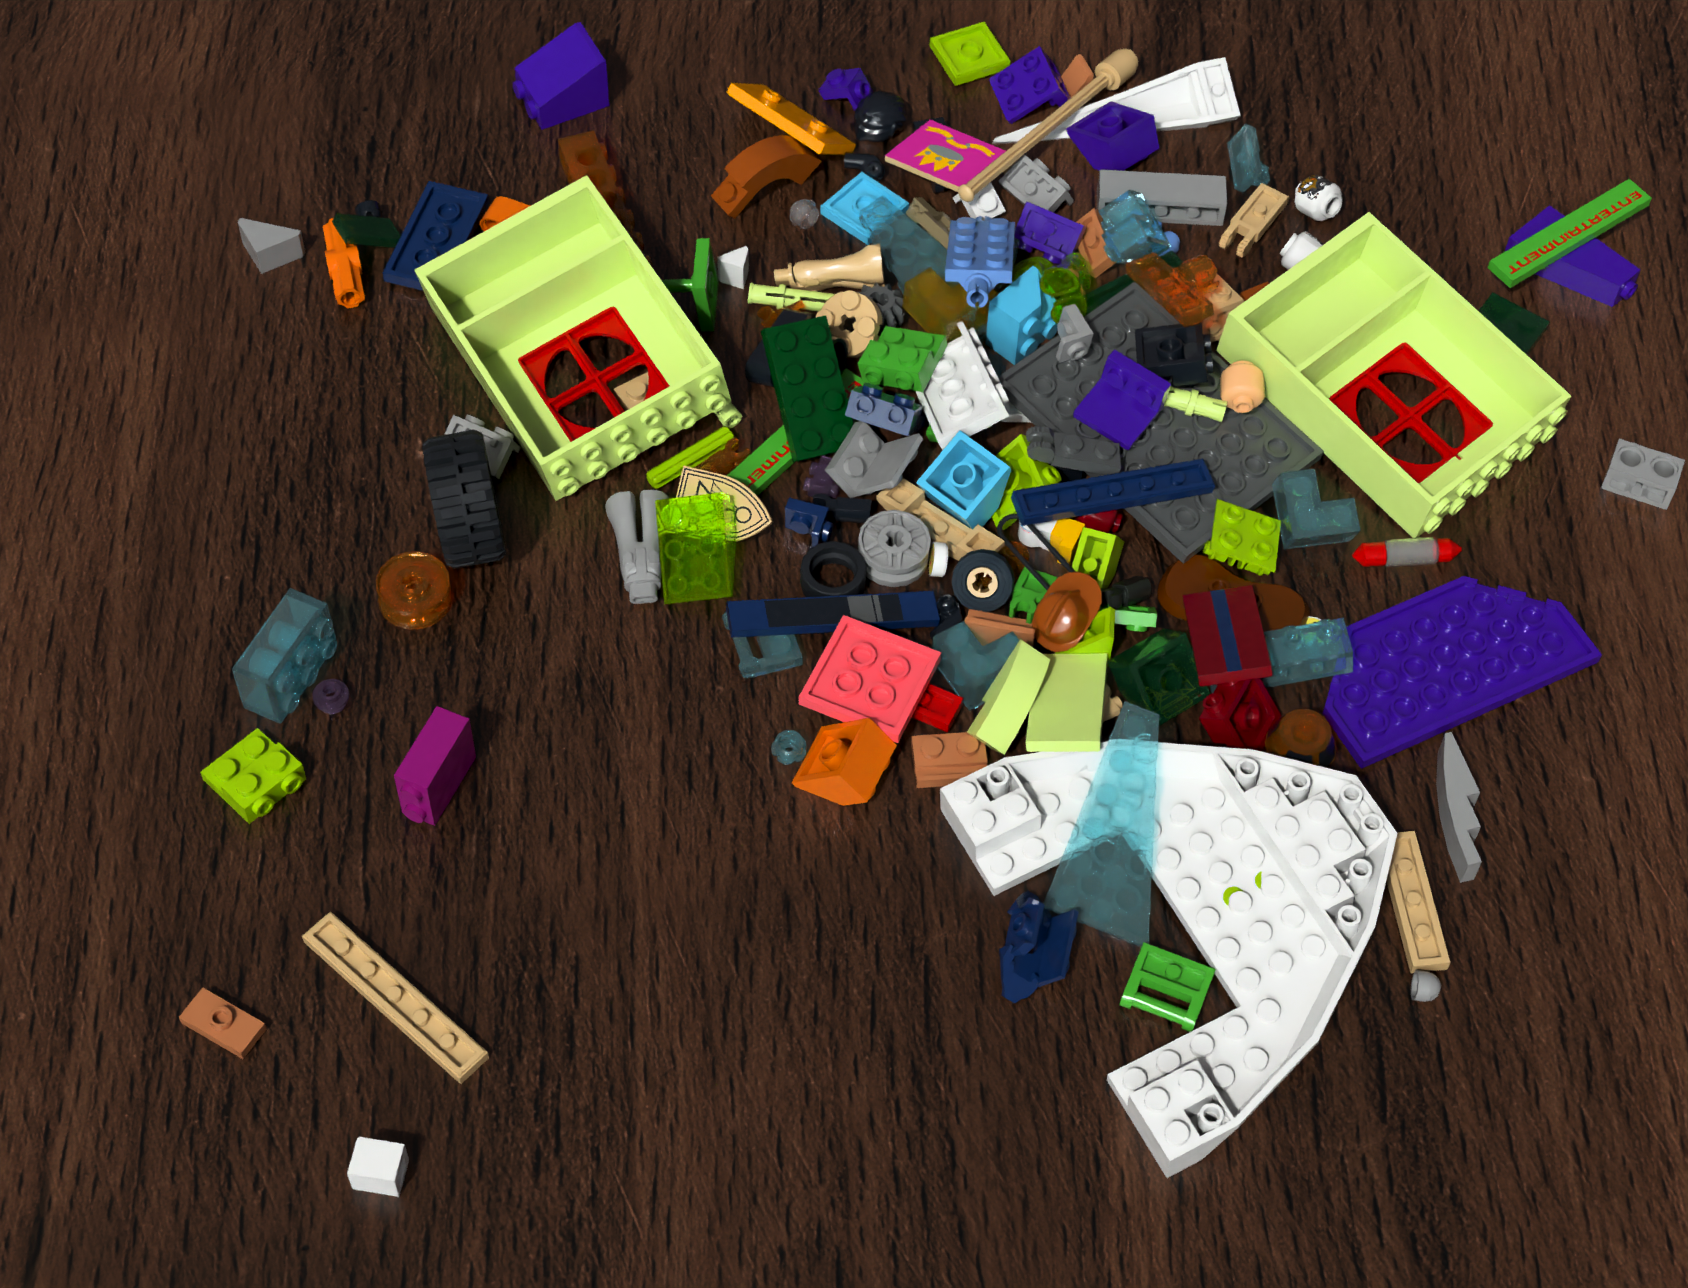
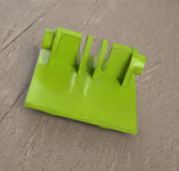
[1203,499,1281,576]

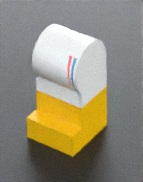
[1018,518,1085,566]

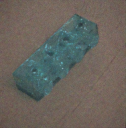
[1209,618,1353,694]

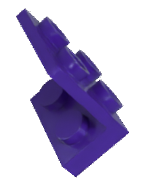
[989,46,1071,124]
[1073,349,1172,450]

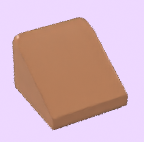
[1061,54,1094,98]

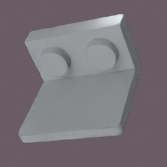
[825,421,923,498]

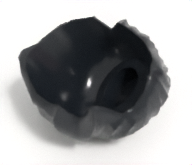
[854,91,907,142]

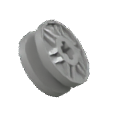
[858,510,931,587]

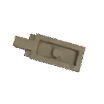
[906,197,952,249]

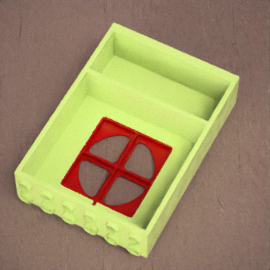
[414,175,732,501]
[1216,212,1571,540]

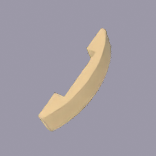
[876,478,1005,561]

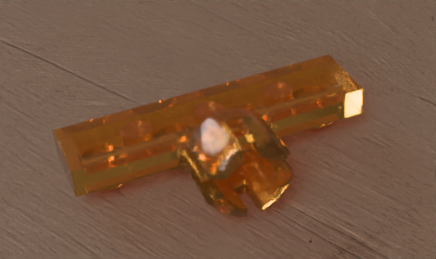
[1125,252,1220,327]

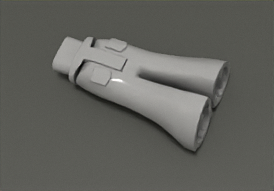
[605,490,671,604]

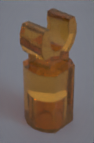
[694,438,750,475]

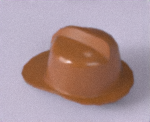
[1032,572,1102,652]

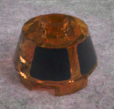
[1265,708,1337,768]

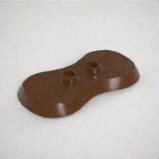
[1157,555,1310,652]

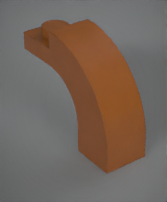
[711,135,822,219]

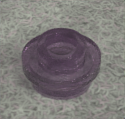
[312,679,349,714]

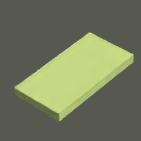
[1026,653,1108,752]

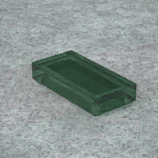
[332,213,401,248]

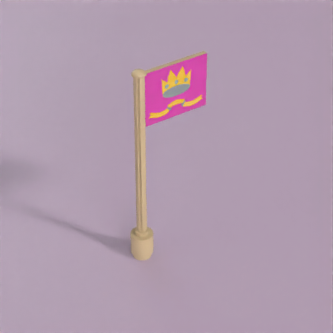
[885,49,1138,202]

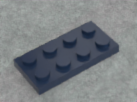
[383,181,489,291]

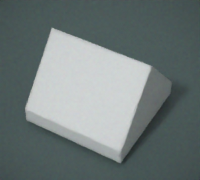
[717,246,749,289]

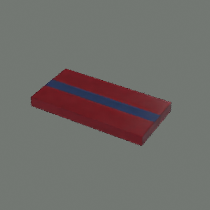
[1182,585,1273,687]

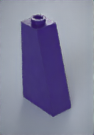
[1504,205,1640,307]

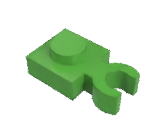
[1009,567,1057,624]

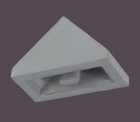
[238,218,305,274]

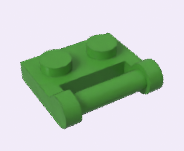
[1120,942,1216,1032]

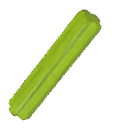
[646,426,734,489]

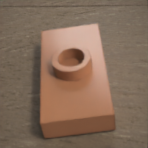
[179,987,267,1059]

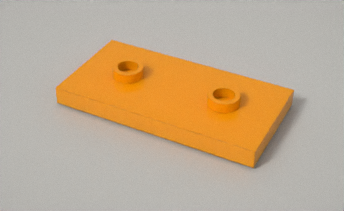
[727,83,857,155]

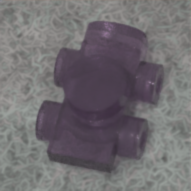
[803,456,840,498]

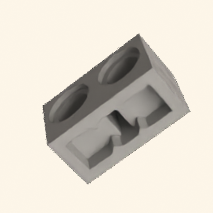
[1601,439,1685,510]

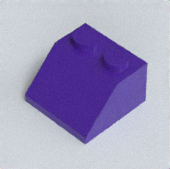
[1066,101,1159,171]

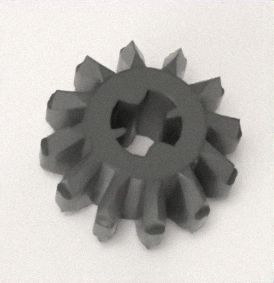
[852,282,906,336]

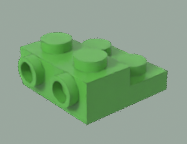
[858,326,948,392]

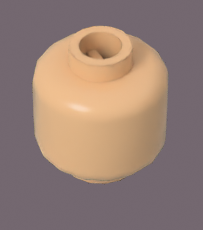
[1220,361,1265,413]

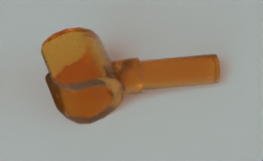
[757,300,805,328]

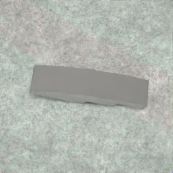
[1436,732,1482,883]

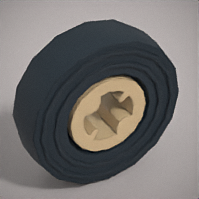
[951,549,1015,612]

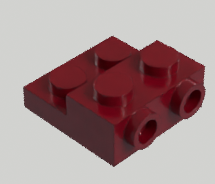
[1199,678,1281,751]

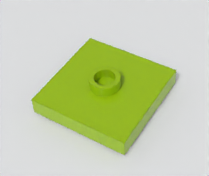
[929,22,1011,86]

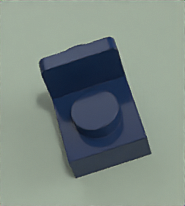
[785,498,833,548]

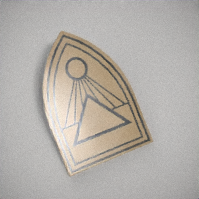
[667,466,773,543]

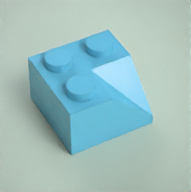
[985,266,1060,365]
[916,430,1012,529]

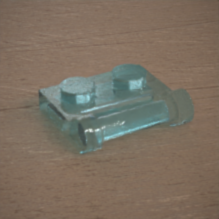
[722,612,803,678]

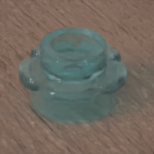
[771,730,807,765]

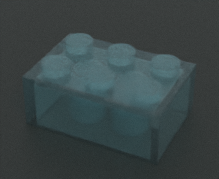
[232,588,337,724]

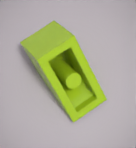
[1072,527,1124,589]

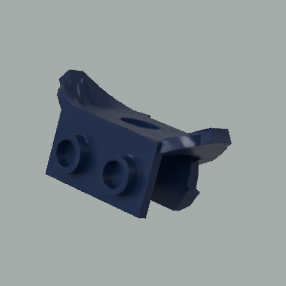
[999,890,1079,1003]

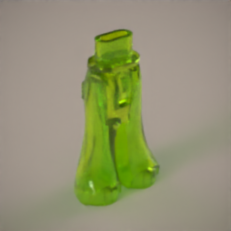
[1040,252,1091,324]

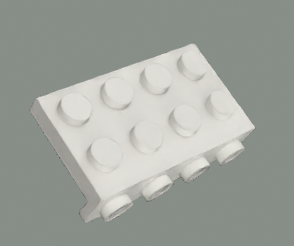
[915,320,1009,450]

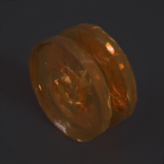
[376,551,452,630]

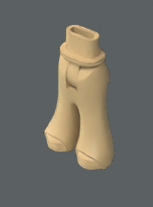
[774,243,885,292]

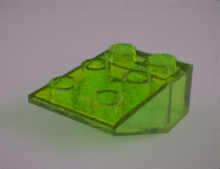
[655,492,737,604]

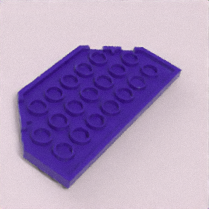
[1322,576,1602,769]

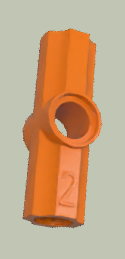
[323,217,365,308]

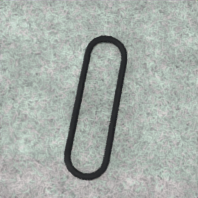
[997,514,1076,590]

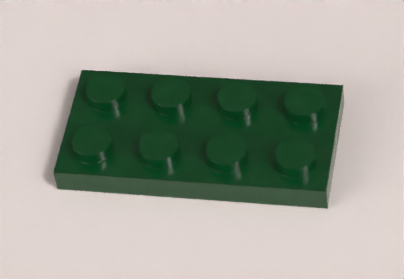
[760,316,853,462]

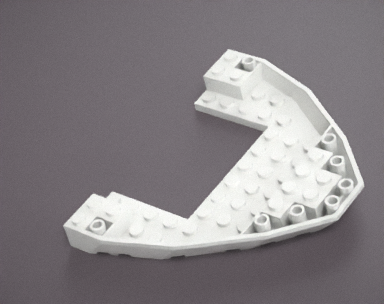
[940,739,1398,1178]

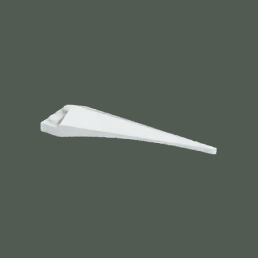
[992,57,1240,145]

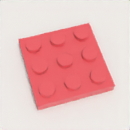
[799,615,942,743]

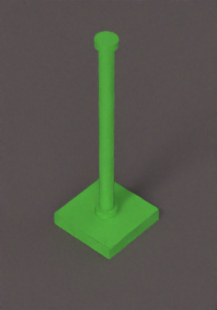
[661,238,719,331]

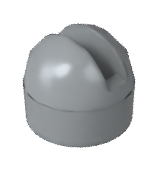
[1411,970,1441,1002]

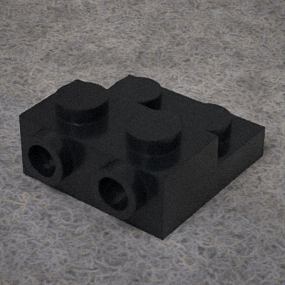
[1135,321,1214,386]

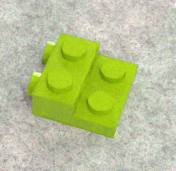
[992,434,1062,530]
[200,728,306,824]

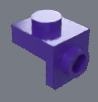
[818,68,873,110]

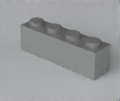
[1097,170,1227,226]

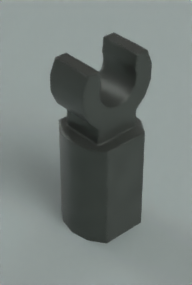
[1101,576,1151,609]

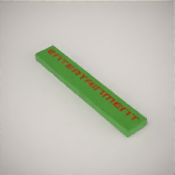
[1488,179,1652,288]
[727,368,866,496]

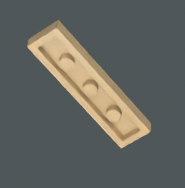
[1386,831,1450,973]

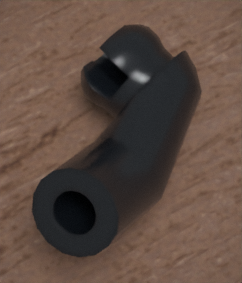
[844,152,885,181]

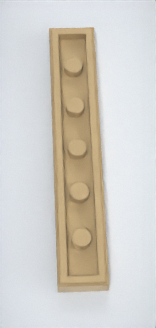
[302,911,489,1084]

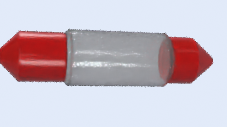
[1352,537,1462,567]

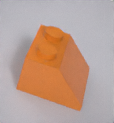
[792,718,897,806]

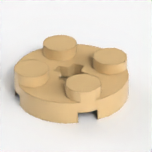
[815,290,882,358]

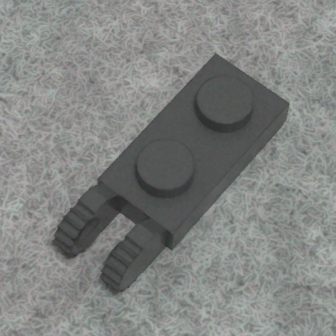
[1026,425,1121,475]

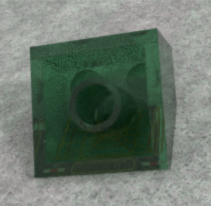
[1107,628,1210,729]

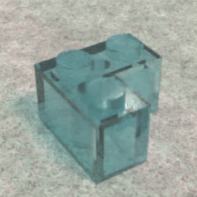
[1099,190,1171,268]
[1272,469,1361,549]
[932,621,1019,711]

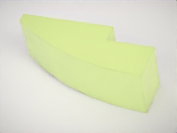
[967,640,1050,755]

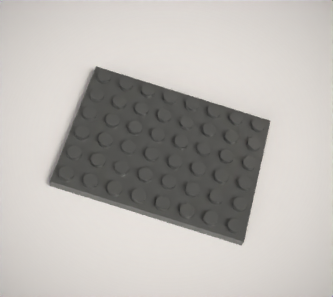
[995,282,1324,564]

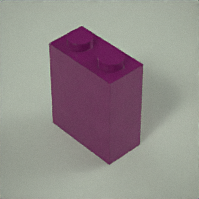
[394,706,476,826]

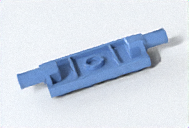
[945,216,1015,308]

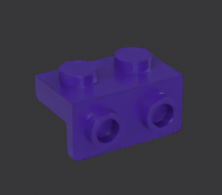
[1014,202,1087,265]

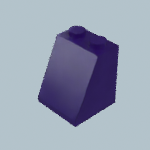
[512,22,609,130]

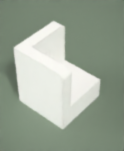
[347,1137,409,1197]

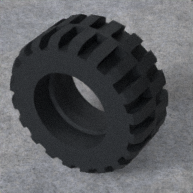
[422,429,506,569]

